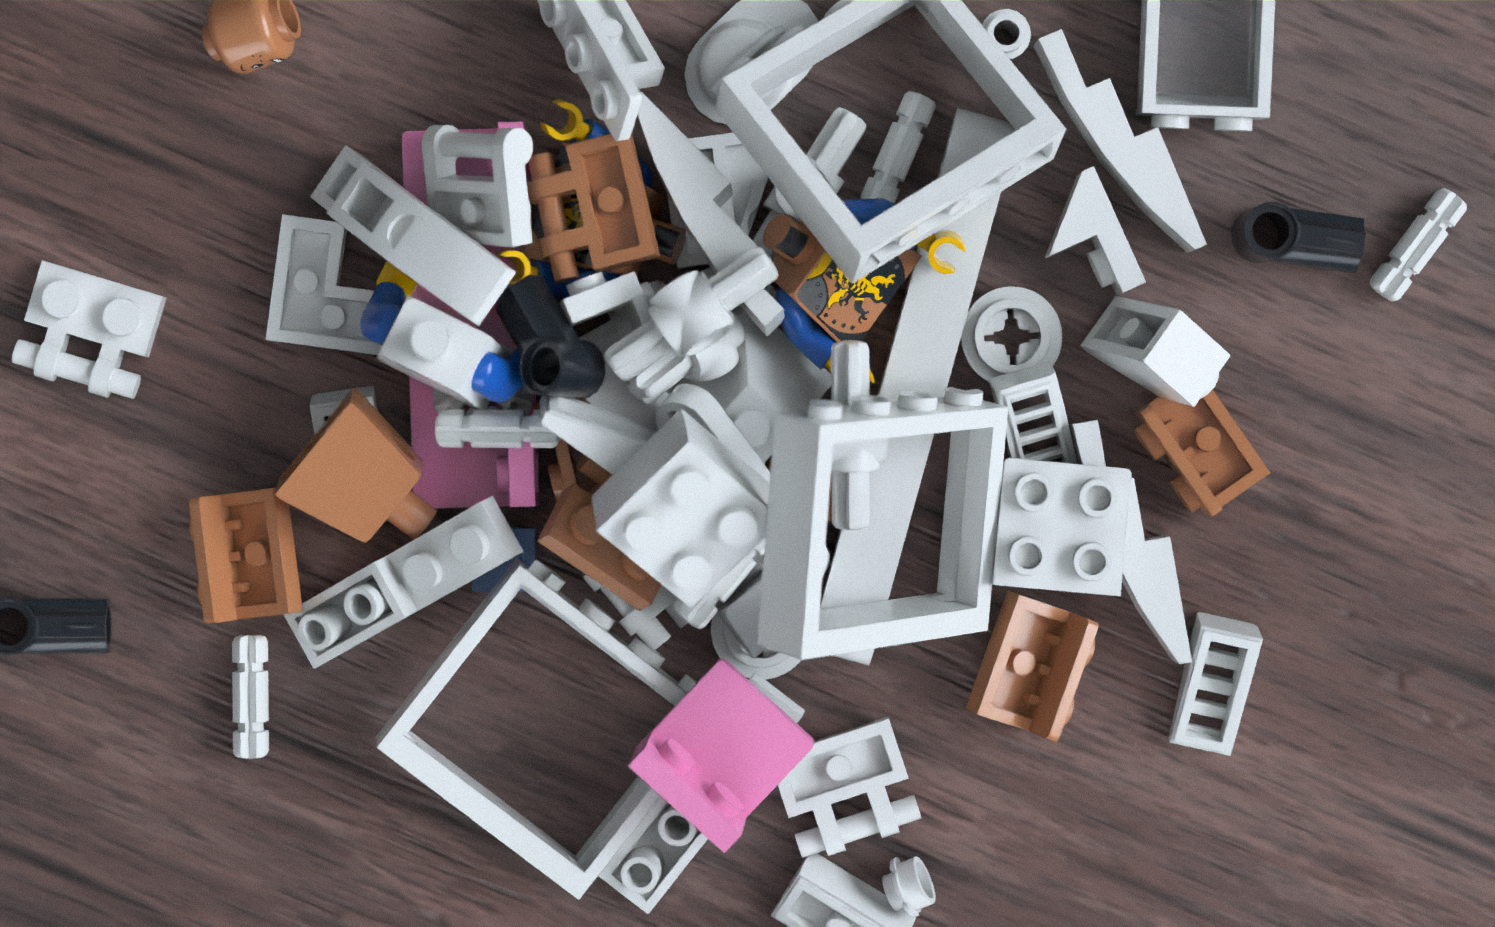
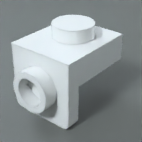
[559,271,655,330]

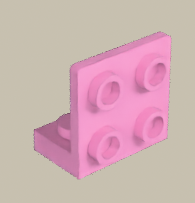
[628,658,814,853]

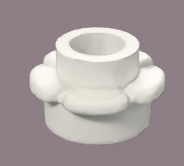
[882,856,936,917]

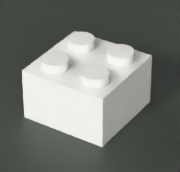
[591,408,770,608]

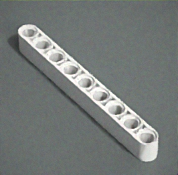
[820,107,1016,666]

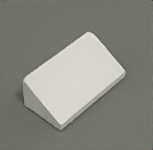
[771,853,916,927]

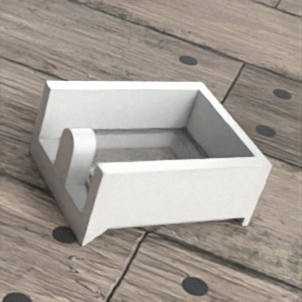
[1136,0,1275,132]

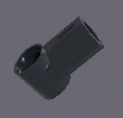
[1231,202,1366,273]
[496,275,606,399]
[0,597,112,655]

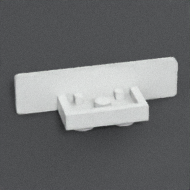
[537,0,665,141]

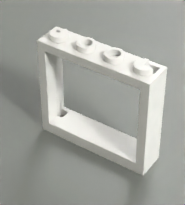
[715,0,1066,284]
[757,387,1008,660]
[376,558,697,900]

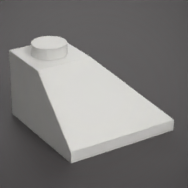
[666,322,831,463]

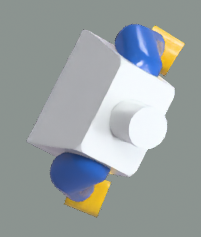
[360,261,524,410]

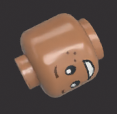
[202,0,301,75]

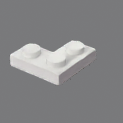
[265,214,382,355]

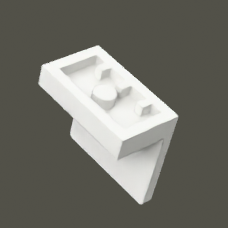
[992,458,1131,596]

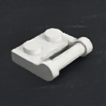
[422,125,533,247]

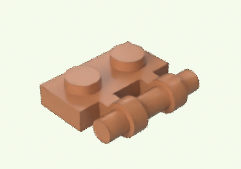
[527,132,660,283]
[537,455,661,611]

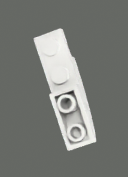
[310,145,516,326]
[284,496,524,669]
[598,672,805,914]

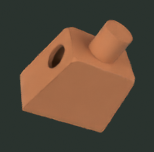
[275,387,437,542]

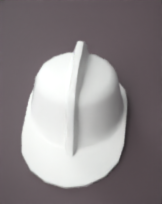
[684,0,818,124]

